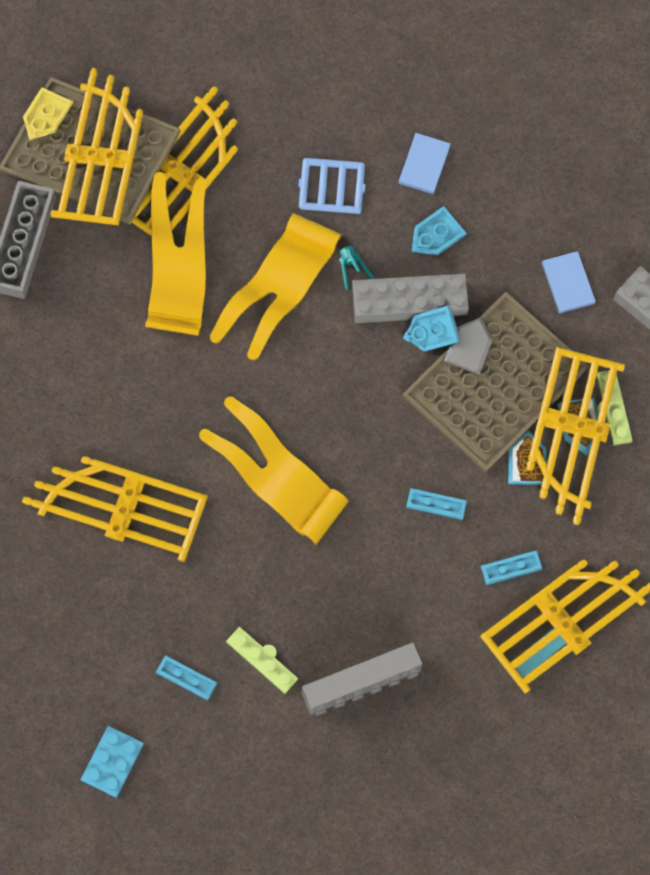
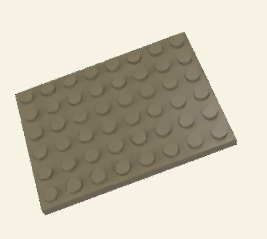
[0,77,181,224]
[402,292,589,473]

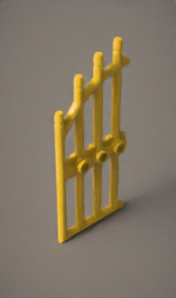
[51,68,143,226]
[132,86,238,237]
[527,347,625,525]
[22,456,208,562]
[480,559,650,694]

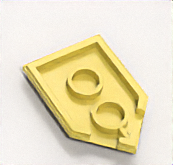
[23,87,73,140]

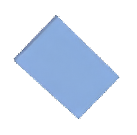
[399,133,451,194]
[542,251,596,314]

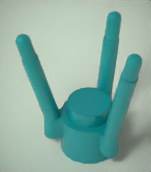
[339,246,375,290]

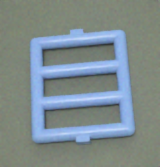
[299,158,365,214]

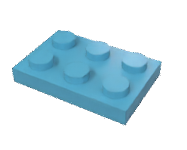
[81,726,144,798]

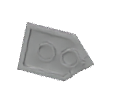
[444,318,493,375]

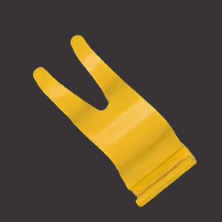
[145,172,206,336]
[210,213,342,360]
[199,397,349,545]

